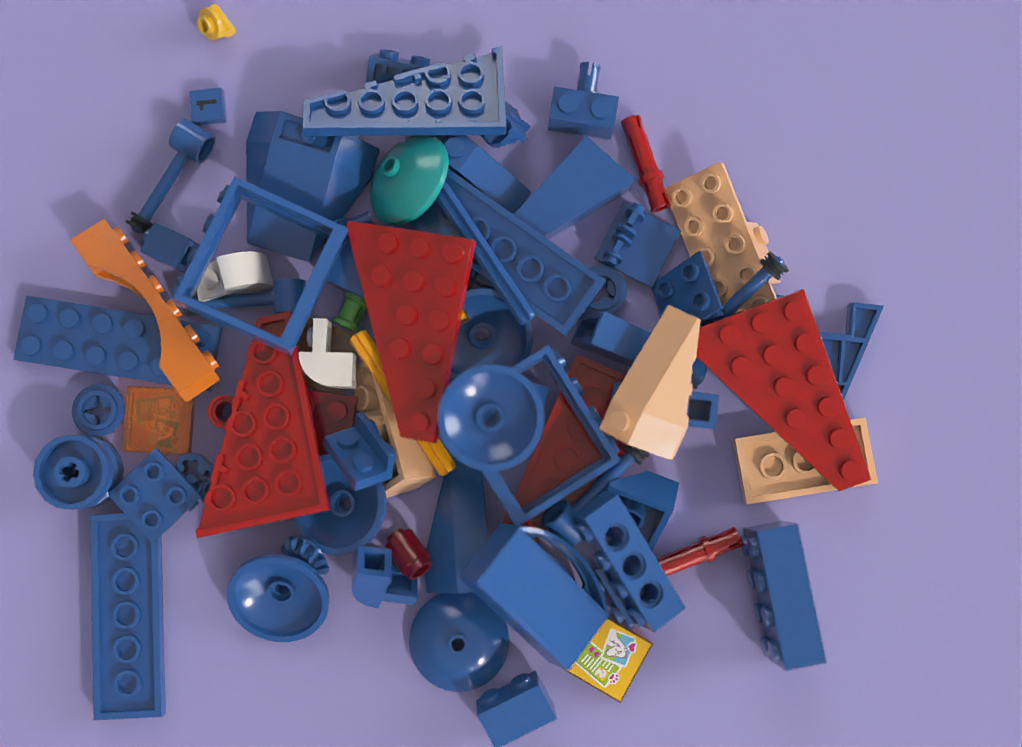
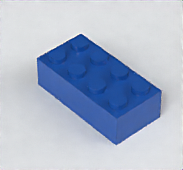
[740,521,827,671]

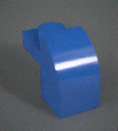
[352,545,418,608]

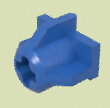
[481,101,530,148]

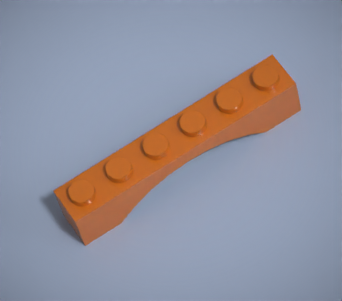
[70,218,220,403]

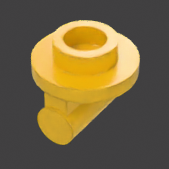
[197,4,236,41]

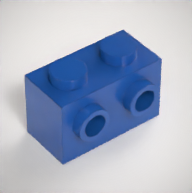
[476,670,557,747]

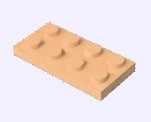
[732,417,878,505]

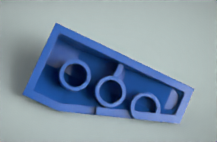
[425,457,489,594]

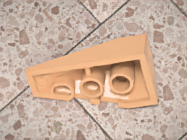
[599,305,700,459]
[354,361,436,498]

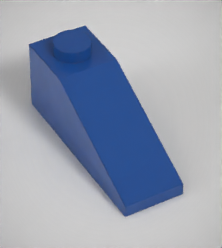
[440,135,531,214]

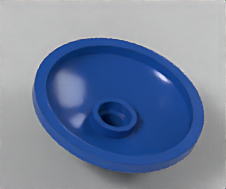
[451,288,533,374]
[438,365,544,471]
[292,454,387,555]
[227,554,330,642]
[409,592,509,692]

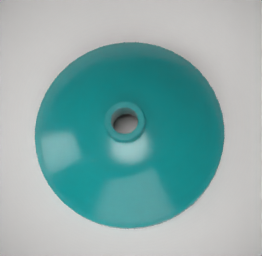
[370,135,449,226]

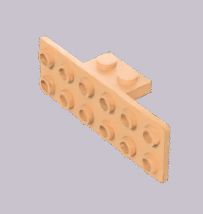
[665,162,781,314]

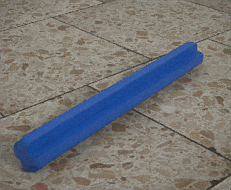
[436,182,535,325]

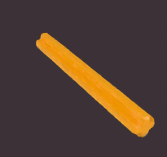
[350,330,456,476]

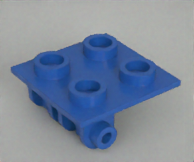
[594,202,681,288]
[652,250,725,322]
[108,448,202,543]

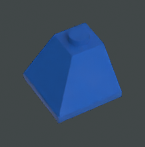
[605,471,679,551]

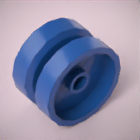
[33,435,124,510]

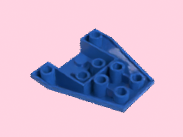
[246,111,380,263]

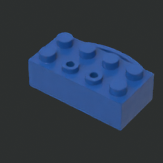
[459,523,609,671]

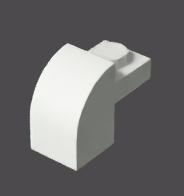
[196,251,273,302]
[299,318,357,389]

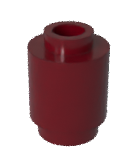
[385,528,432,580]

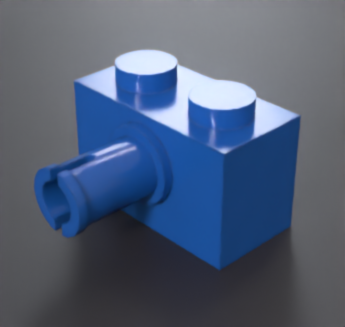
[548,62,619,140]

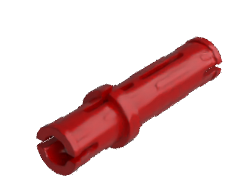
[621,115,671,213]
[657,527,743,576]

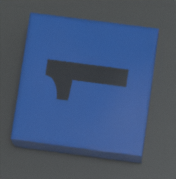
[189,88,227,125]

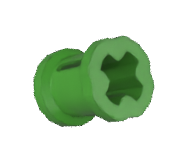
[332,291,367,333]

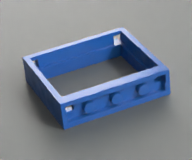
[172,176,348,356]
[480,345,621,525]

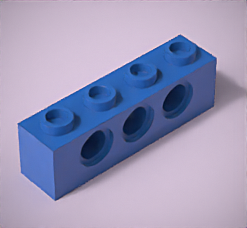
[572,491,686,632]

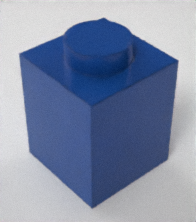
[140,222,197,274]

